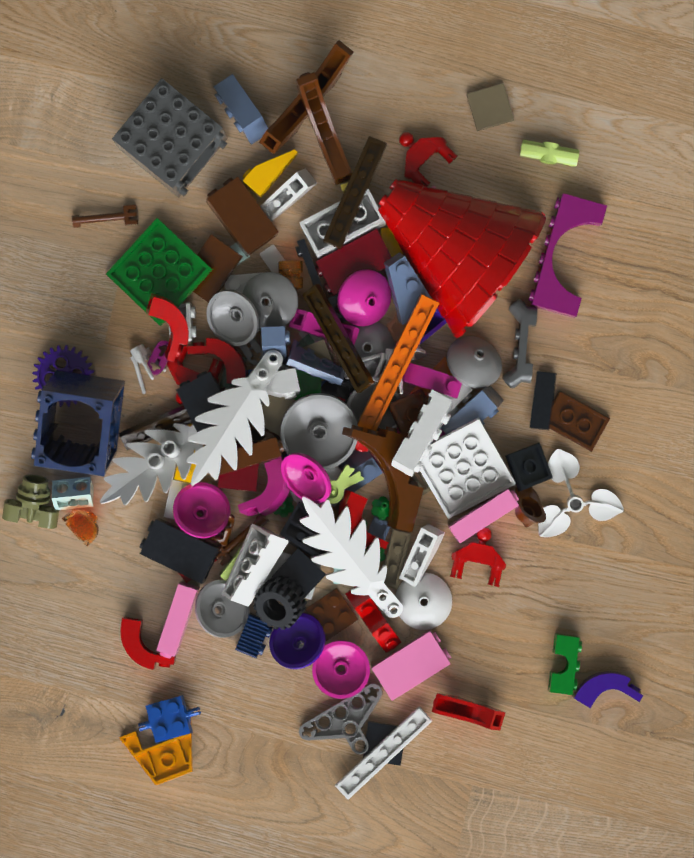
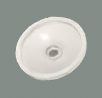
[395,572,452,630]

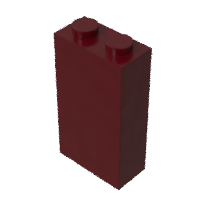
[315,229,392,296]

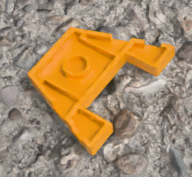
[119,720,193,785]

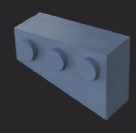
[214,74,268,145]
[384,252,432,325]
[261,326,291,367]
[441,386,504,434]

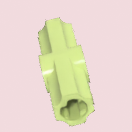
[520,140,579,167]

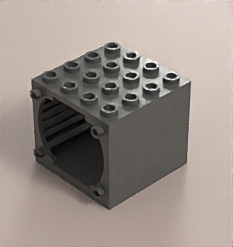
[112,78,228,198]

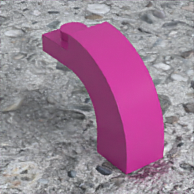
[289,309,360,345]
[403,363,462,398]
[238,457,290,516]

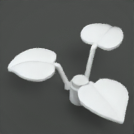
[538,449,624,537]

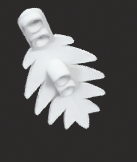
[187,350,283,486]
[100,423,203,505]
[299,496,403,618]

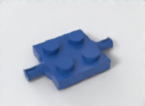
[138,695,201,743]

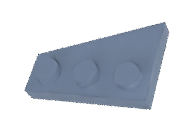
[286,339,345,386]

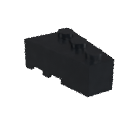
[279,502,331,557]

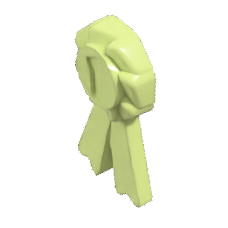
[327,464,364,504]

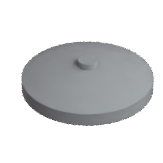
[280,393,358,470]

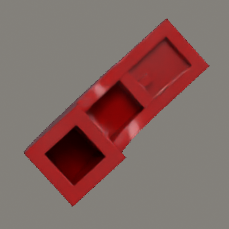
[146,293,189,362]
[187,338,248,384]
[338,490,389,549]
[120,617,176,670]

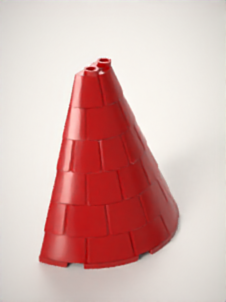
[378,179,546,338]

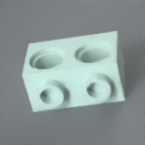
[52,477,94,510]

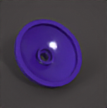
[269,613,325,669]

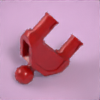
[399,132,458,187]
[167,344,224,405]
[450,527,506,587]

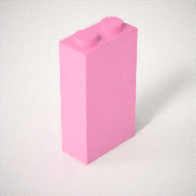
[448,489,519,543]
[156,582,200,658]
[371,630,451,701]

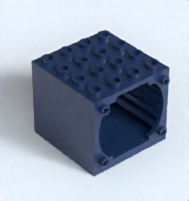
[31,370,125,477]

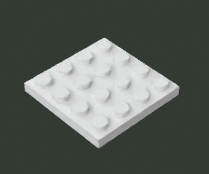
[420,417,516,519]

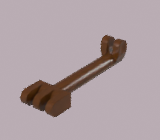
[72,205,138,228]
[216,514,269,566]

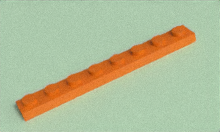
[357,294,439,433]

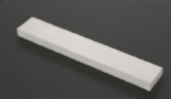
[335,706,432,799]

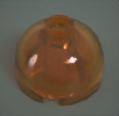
[62,509,99,547]

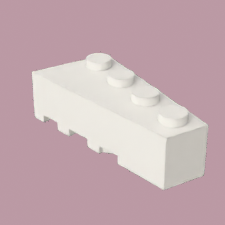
[391,390,453,477]
[221,524,289,607]

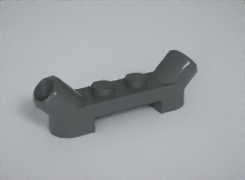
[503,299,537,389]

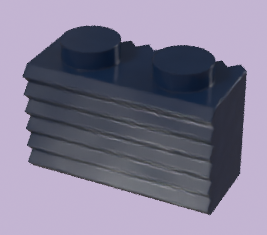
[235,613,273,658]

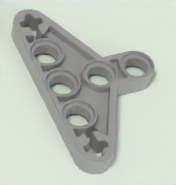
[299,684,383,754]

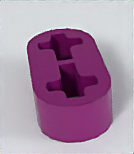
[147,340,168,376]

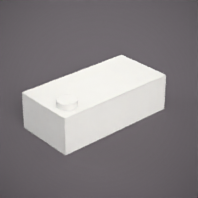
[299,189,386,260]

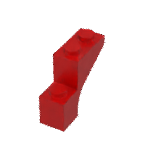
[345,586,402,653]
[431,693,506,731]

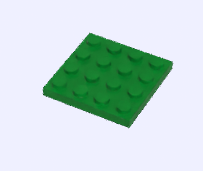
[106,218,213,326]

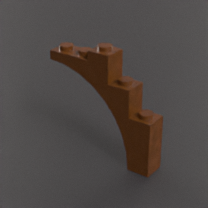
[259,40,354,154]
[296,72,352,185]
[342,425,424,533]

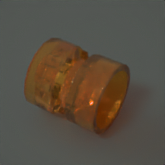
[278,260,303,289]

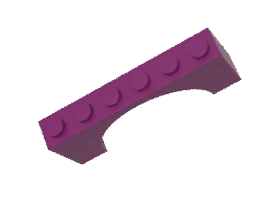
[529,193,607,318]

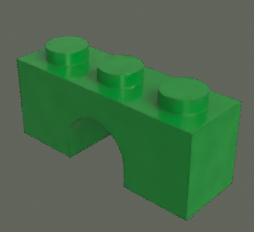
[548,633,582,695]

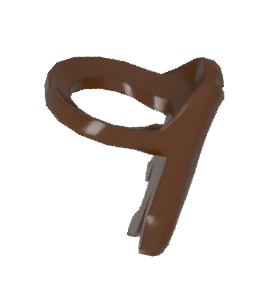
[207,514,235,547]

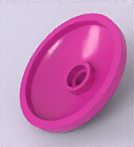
[338,269,392,327]
[281,453,331,504]
[173,482,231,538]
[312,640,370,699]

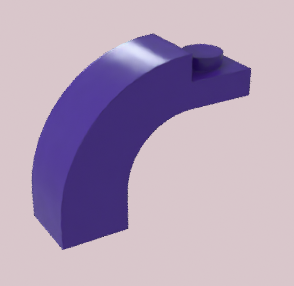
[572,671,643,708]

